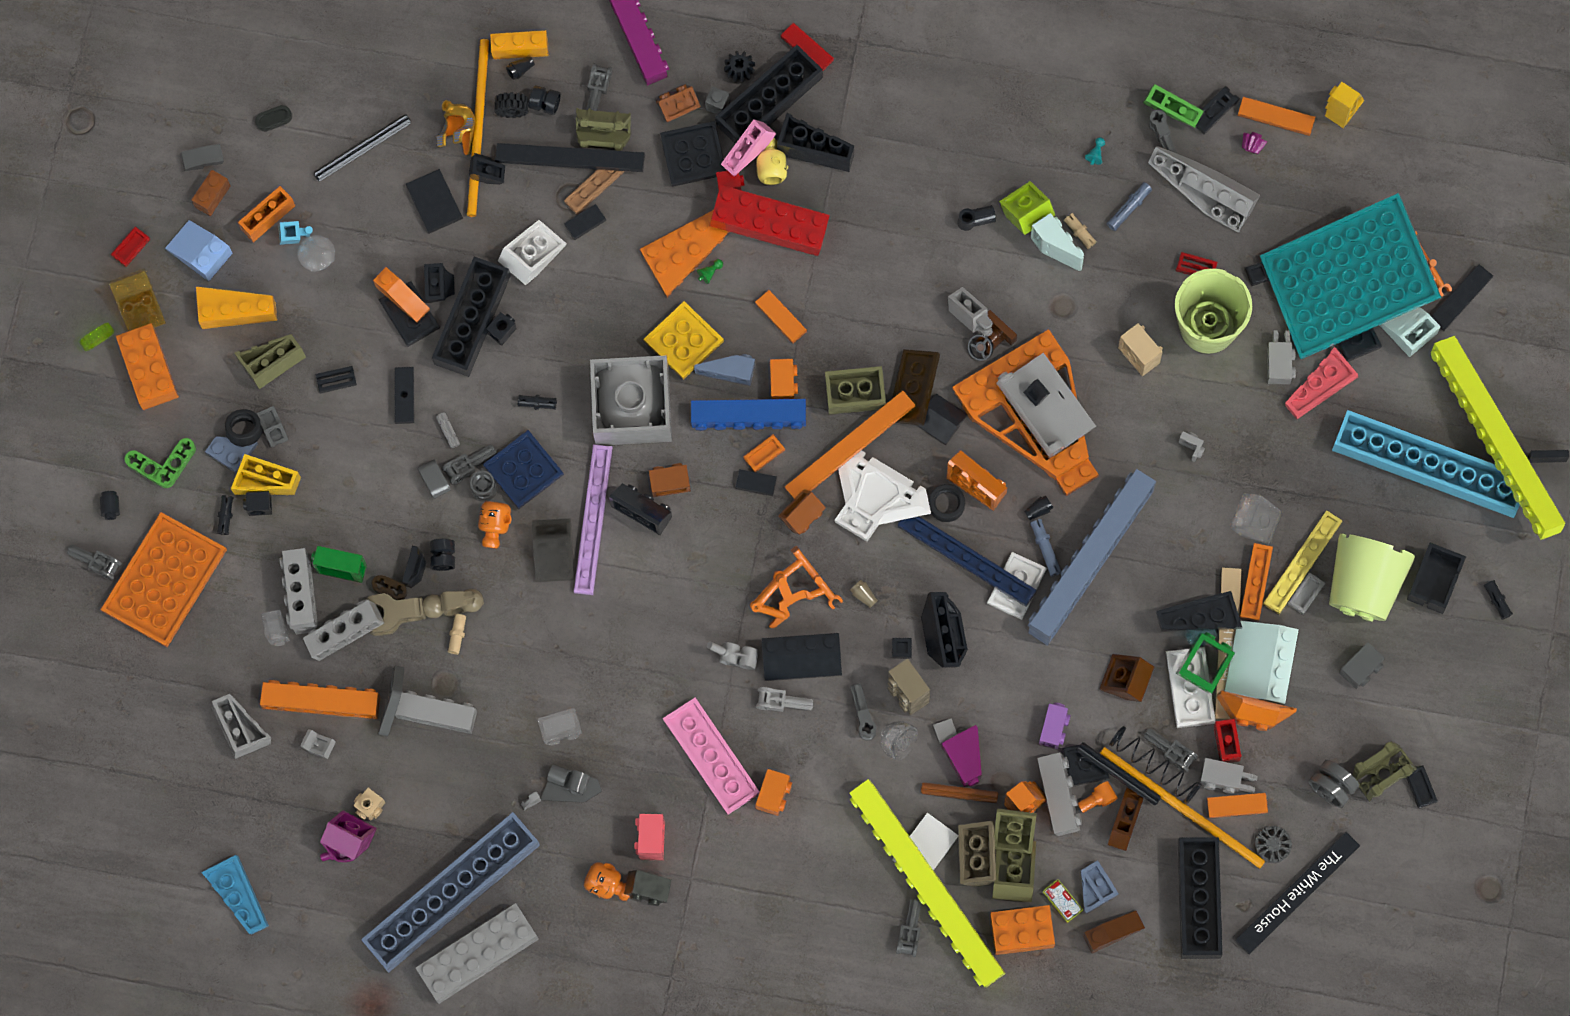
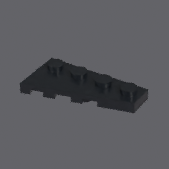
[1156,591,1242,631]

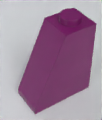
[941,725,982,787]

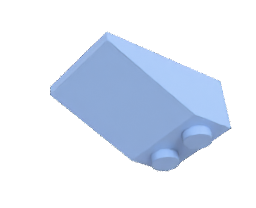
[165,220,233,282]

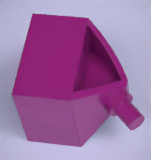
[320,810,377,862]

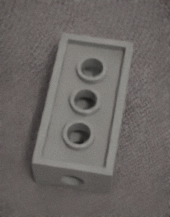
[280,548,319,635]

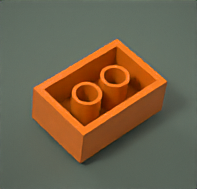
[990,905,1055,955]

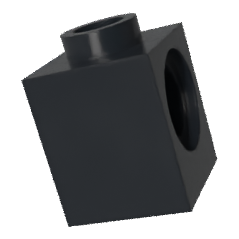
[486,312,517,345]
[243,491,272,516]

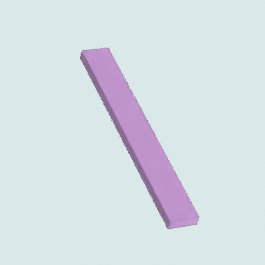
[574,445,613,595]

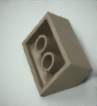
[958,821,996,887]

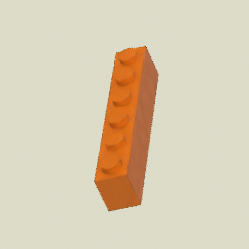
[260,680,380,719]

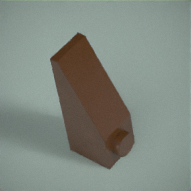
[1107,788,1144,851]
[1083,911,1145,954]

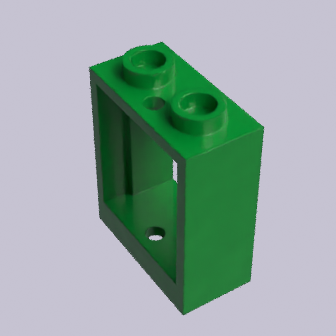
[311,546,367,583]
[1175,632,1235,693]

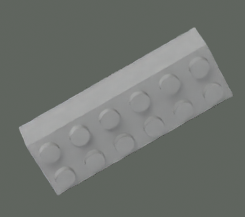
[416,903,539,1004]

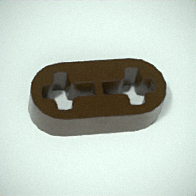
[372,575,407,600]

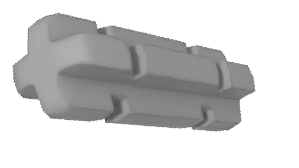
[436,412,460,448]

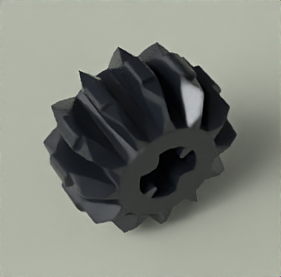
[724,51,755,83]

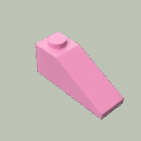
[721,120,776,176]

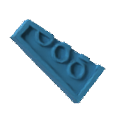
[201,855,269,935]

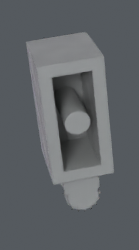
[948,287,992,337]
[1267,330,1296,384]
[1200,758,1258,794]

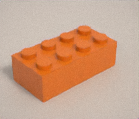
[116,323,179,410]

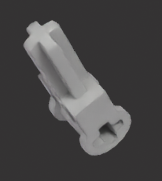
[755,687,813,712]

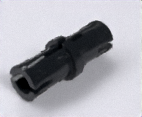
[518,395,557,410]
[217,495,234,535]
[1484,580,1513,620]

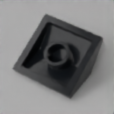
[916,394,968,445]

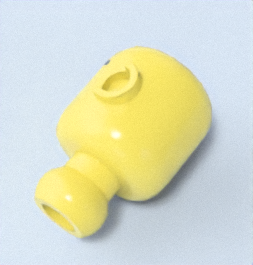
[756,138,788,185]

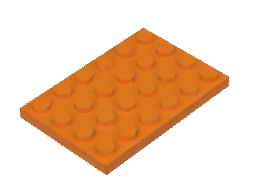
[101,512,227,647]

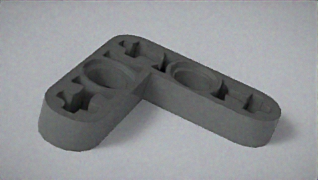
[378,665,404,737]

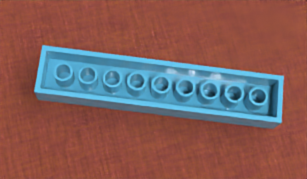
[1332,410,1520,518]

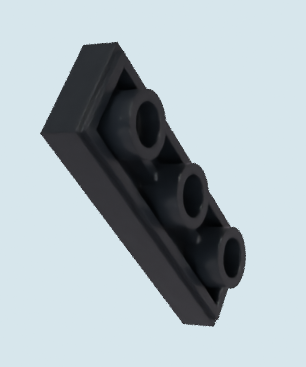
[395,367,414,424]

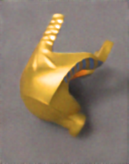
[436,100,476,155]

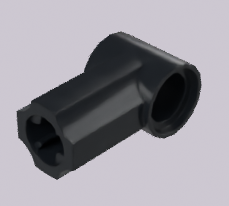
[958,205,996,231]

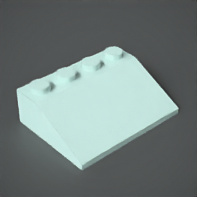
[1224,621,1299,705]

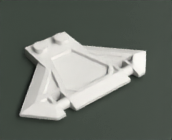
[835,450,931,542]

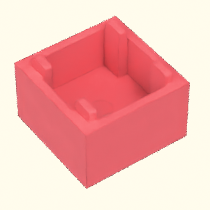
[634,814,665,860]

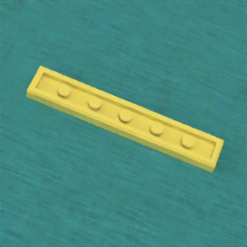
[1263,510,1342,615]

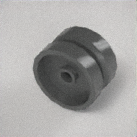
[1308,759,1360,808]

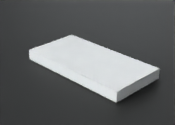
[1166,647,1215,728]

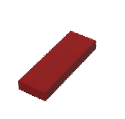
[781,23,834,71]

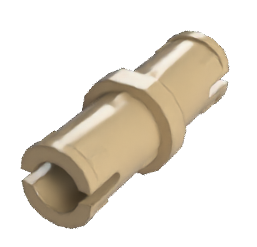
[1064,213,1097,250]
[448,614,466,655]

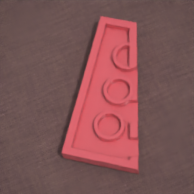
[1285,347,1358,419]

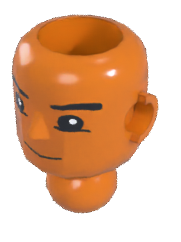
[478,501,512,549]
[584,862,630,901]

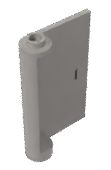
[996,353,1096,458]

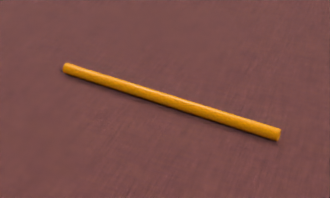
[467,39,489,217]
[1100,747,1265,869]

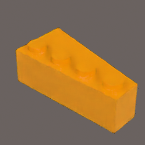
[196,287,277,329]

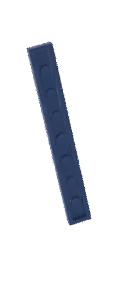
[898,516,1037,607]

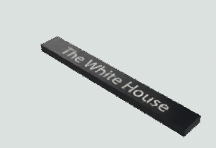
[1235,832,1360,955]

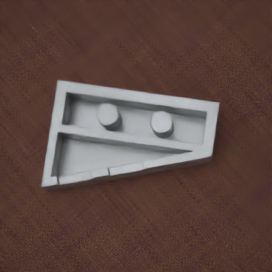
[212,694,271,759]

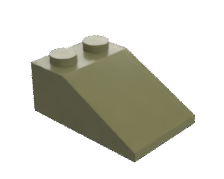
[994,809,1037,854]
[992,841,1036,902]

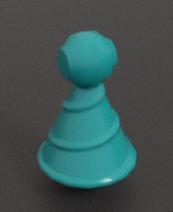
[1085,137,1105,165]

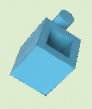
[278,221,313,245]

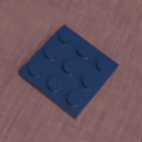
[483,430,564,509]

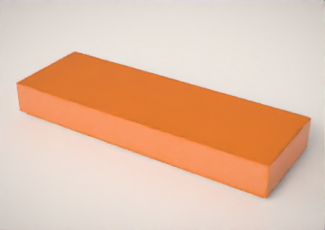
[755,290,807,344]
[1207,793,1268,818]

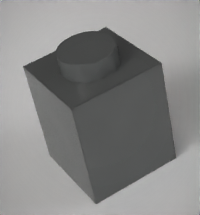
[705,86,730,115]

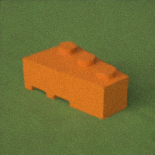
[1004,781,1047,813]

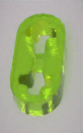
[79,323,115,351]

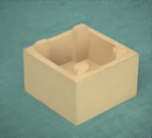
[1118,323,1163,376]

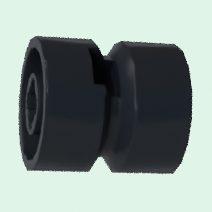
[529,85,561,115]
[430,539,455,571]

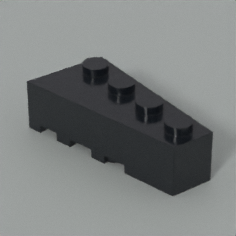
[777,113,854,172]

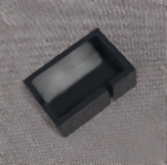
[1407,542,1466,614]

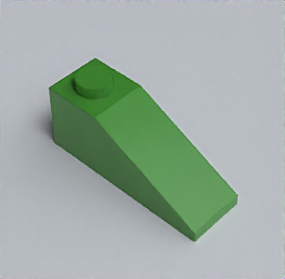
[1143,84,1203,128]

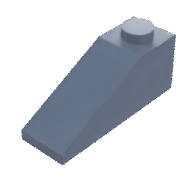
[694,354,756,386]

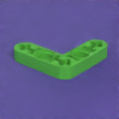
[125,438,196,488]

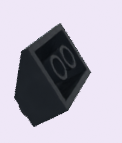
[609,483,672,535]

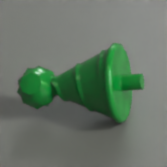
[697,259,723,284]

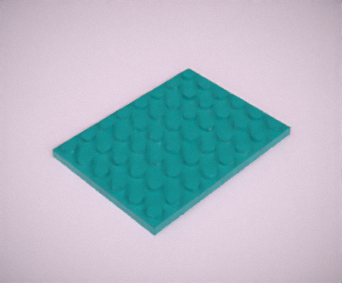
[1260,193,1441,359]

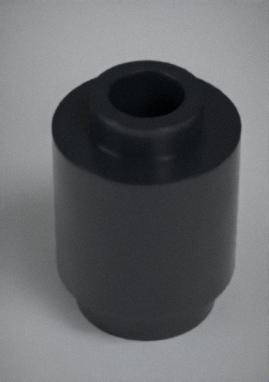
[100,491,120,520]

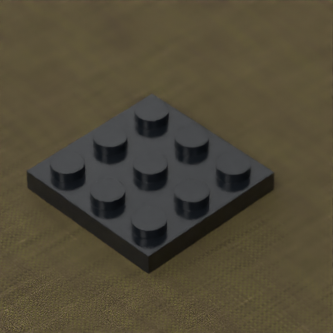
[660,121,726,187]

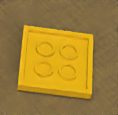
[643,301,724,380]

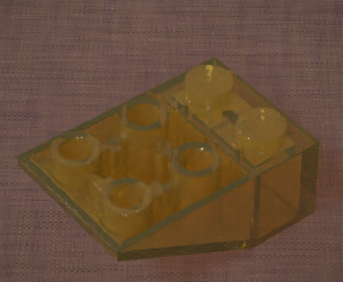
[109,268,166,331]

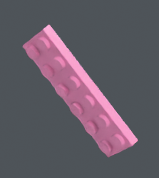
[663,698,760,815]

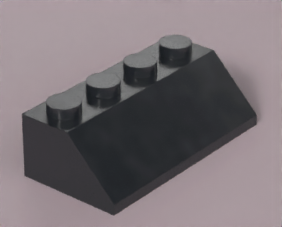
[762,633,842,681]

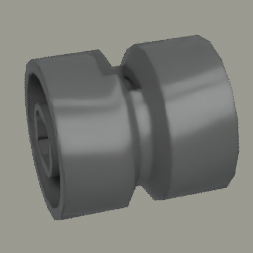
[470,471,497,502]

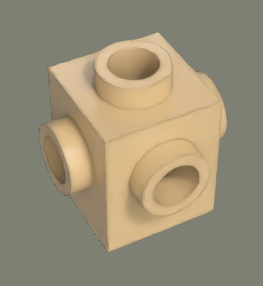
[354,788,385,821]

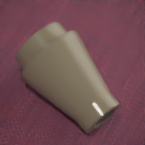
[850,580,878,608]

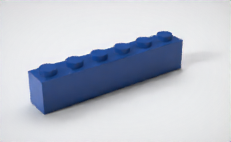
[691,399,806,430]

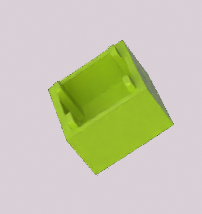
[999,181,1055,235]

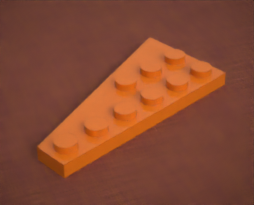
[640,210,729,298]

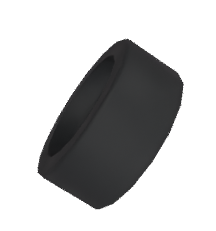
[225,409,262,447]
[929,484,965,522]

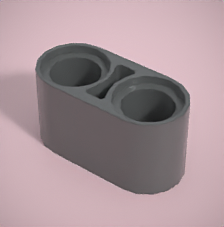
[417,459,451,499]

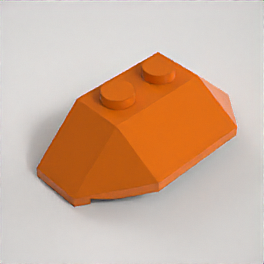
[1217,690,1297,731]

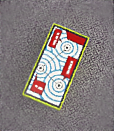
[1043,880,1083,923]

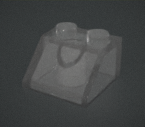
[1230,493,1283,546]

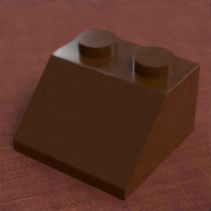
[1099,654,1154,702]

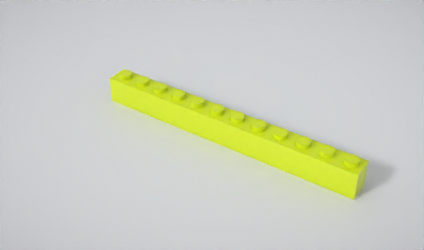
[1431,336,1566,540]
[850,779,1006,987]

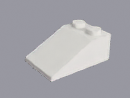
[498,220,567,285]

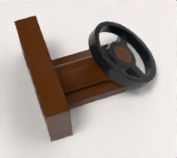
[968,310,1017,361]

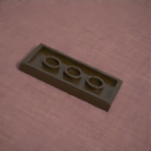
[892,349,940,426]

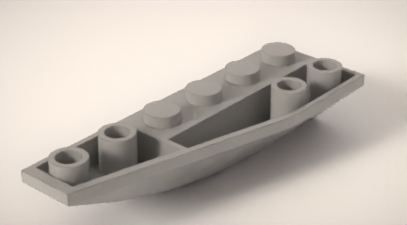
[1148,146,1260,233]

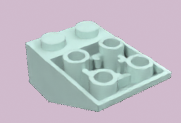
[1031,213,1084,271]
[1380,307,1441,357]

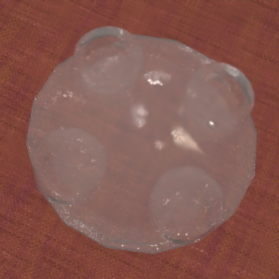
[298,235,335,272]

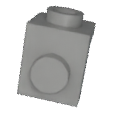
[1179,432,1205,462]
[301,729,336,759]

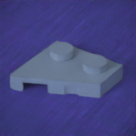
[205,436,258,473]
[1081,860,1119,914]

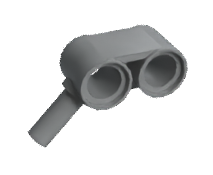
[707,641,759,670]

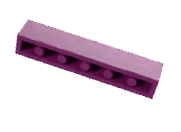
[609,0,669,86]

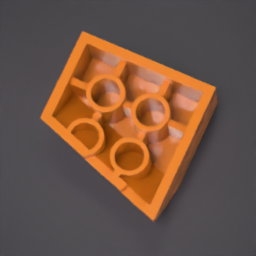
[947,450,1007,511]

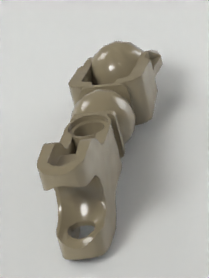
[366,588,484,636]

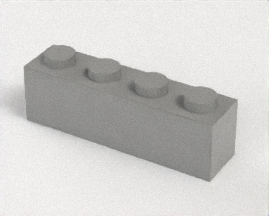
[395,690,477,734]
[1037,752,1082,836]

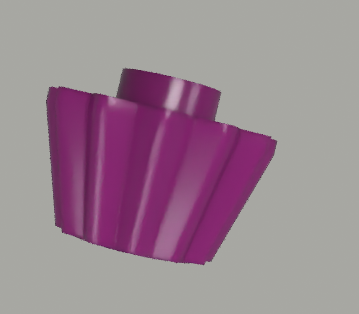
[1242,132,1267,155]

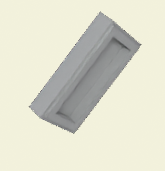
[1287,572,1325,615]

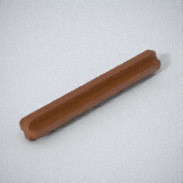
[921,782,998,803]

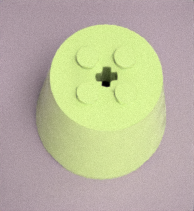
[1175,269,1252,354]
[1329,534,1415,622]

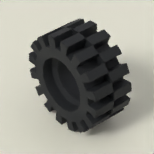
[494,92,528,118]

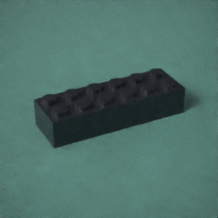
[715,45,823,144]
[432,256,511,377]
[1178,837,1223,959]

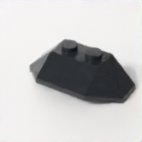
[921,592,968,668]

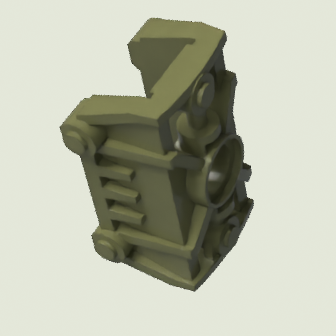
[576,108,631,151]
[1352,741,1417,802]

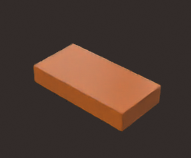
[743,434,785,472]

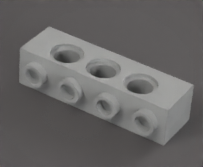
[303,600,384,661]

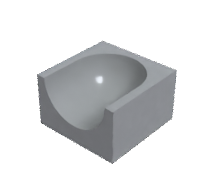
[590,355,672,445]

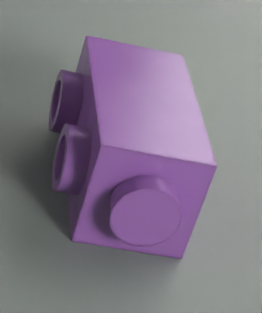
[1039,702,1071,749]

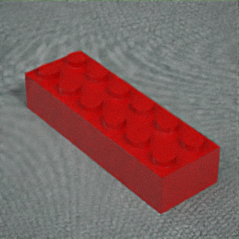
[709,185,830,256]

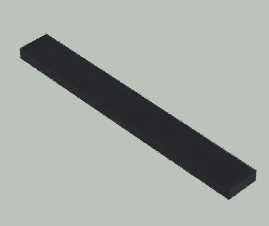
[495,143,645,172]

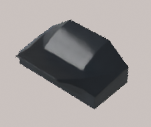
[469,153,505,185]
[424,263,455,302]
[402,545,427,588]

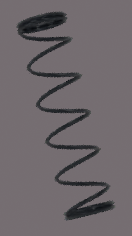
[1109,726,1201,804]

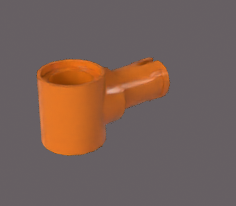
[1078,781,1118,813]

